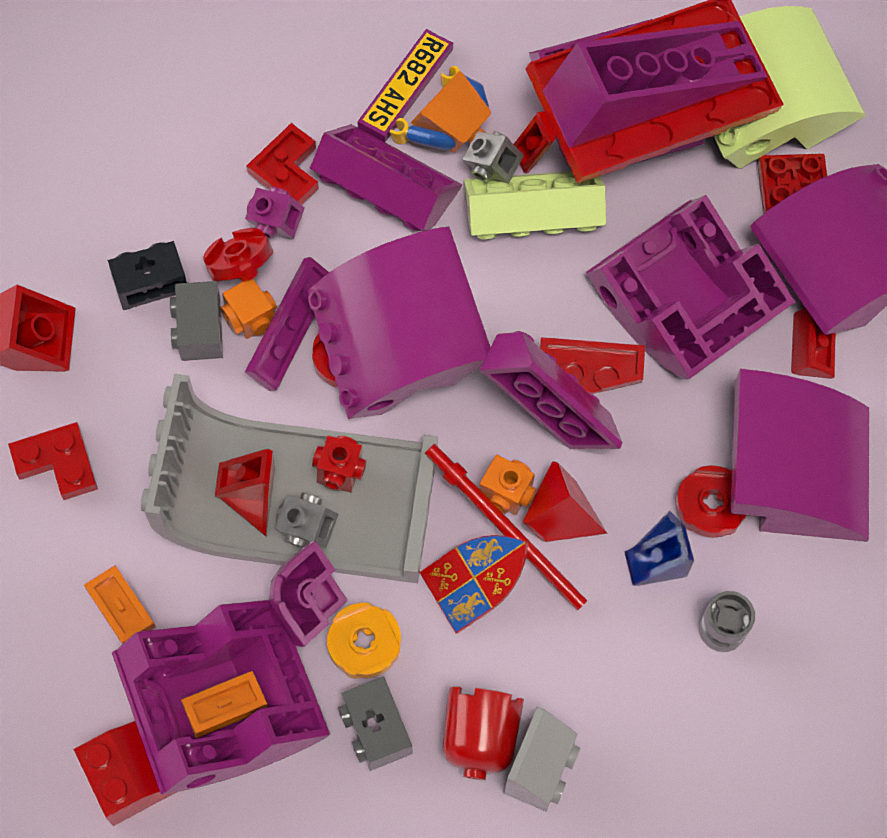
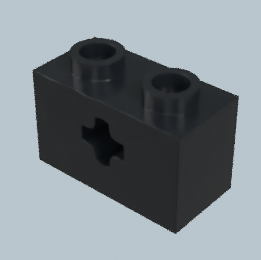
[107,241,187,311]

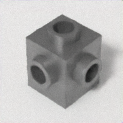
[462,131,524,183]
[274,492,338,548]

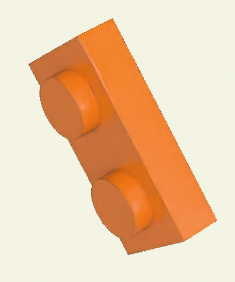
[84,565,156,645]
[181,671,267,738]

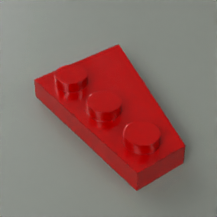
[540,337,645,394]

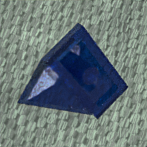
[624,510,694,586]

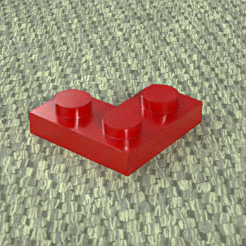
[246,123,319,205]
[8,422,98,500]

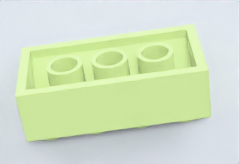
[464,171,606,239]

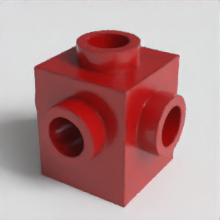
[312,435,367,493]

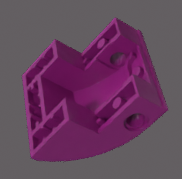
[750,164,887,335]
[585,195,795,379]
[307,226,491,419]
[112,600,330,795]

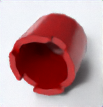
[443,687,524,781]

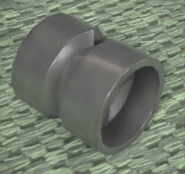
[699,591,755,652]

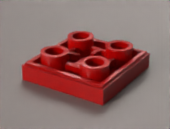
[757,153,827,214]

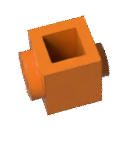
[220,279,277,340]

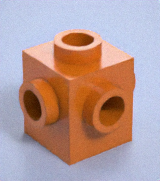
[479,454,537,515]

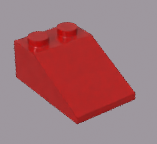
[73,721,177,826]

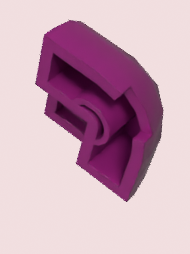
[269,541,348,647]

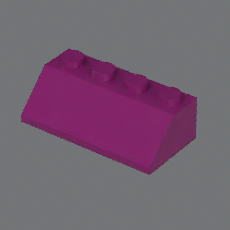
[310,124,463,231]
[480,331,623,449]

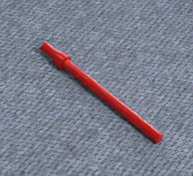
[425,444,588,611]

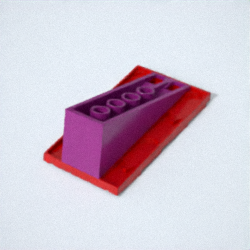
[525,0,784,183]

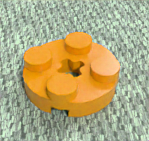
[327,602,401,679]

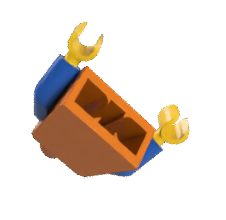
[390,65,491,153]

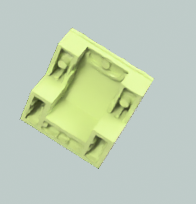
[714,6,866,169]

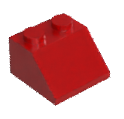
[0,284,76,372]

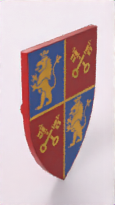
[420,535,528,634]

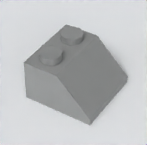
[504,706,580,812]

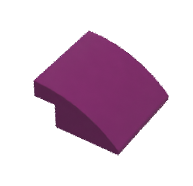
[731,368,869,542]

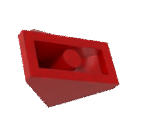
[215,449,275,537]
[523,461,608,542]

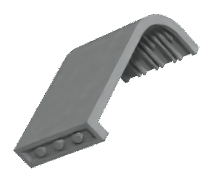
[141,374,438,584]

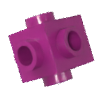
[245,187,305,239]

